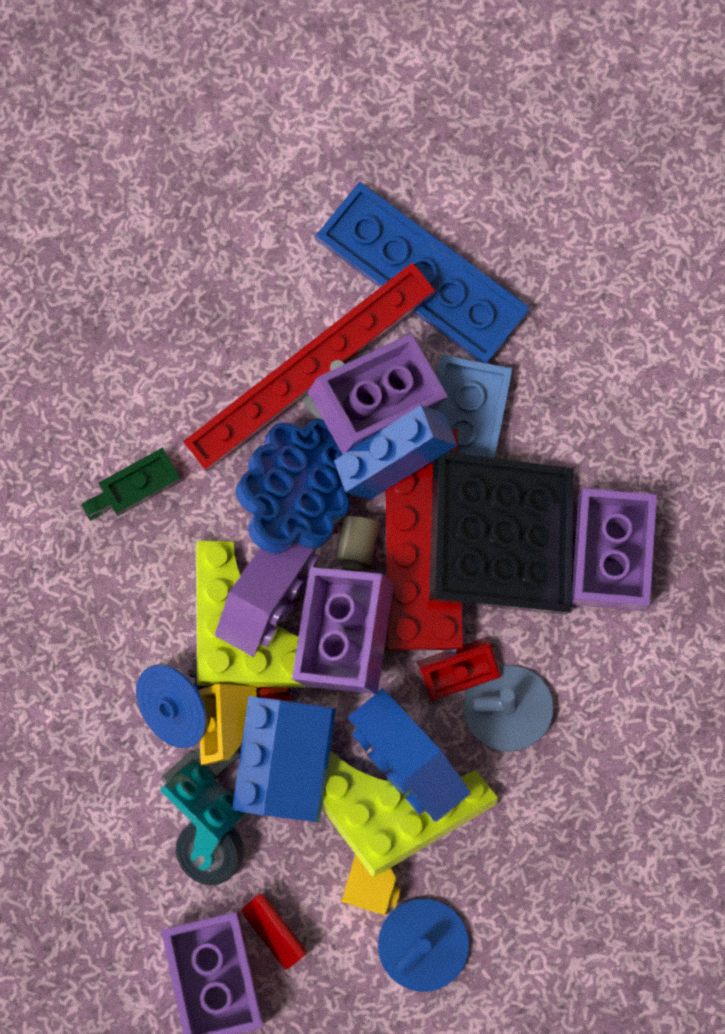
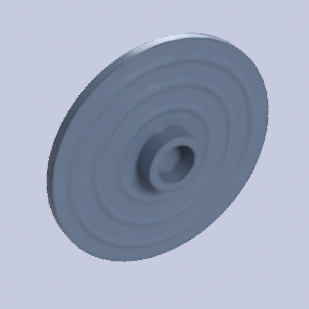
[464,665,553,752]

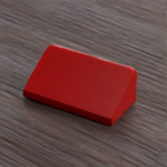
[417,637,501,702]
[241,893,308,970]

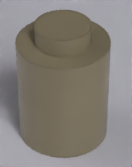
[336,516,380,572]

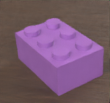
[308,333,448,454]
[572,488,657,611]
[214,542,320,657]
[292,567,394,695]
[161,911,265,1034]

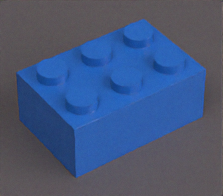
[348,688,471,823]

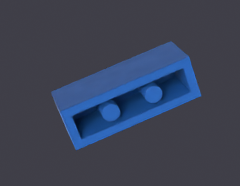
[334,405,457,500]

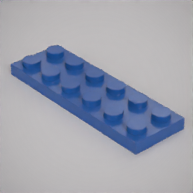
[315,181,530,364]

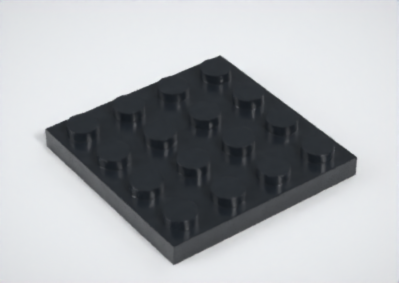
[429,452,574,615]

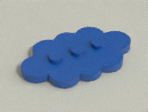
[235,419,352,554]

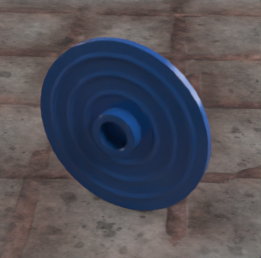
[136,664,207,748]
[378,899,469,992]

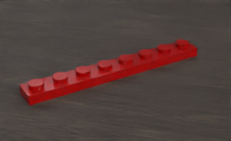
[183,262,435,471]

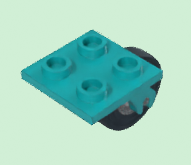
[160,759,246,885]

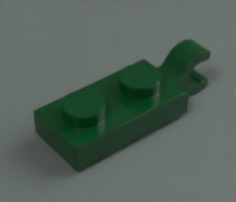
[81,447,181,521]

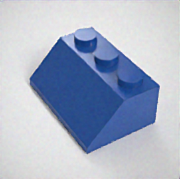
[232,696,336,823]

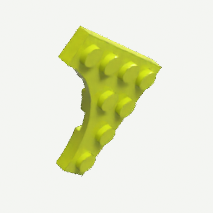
[195,541,314,688]
[322,750,498,878]

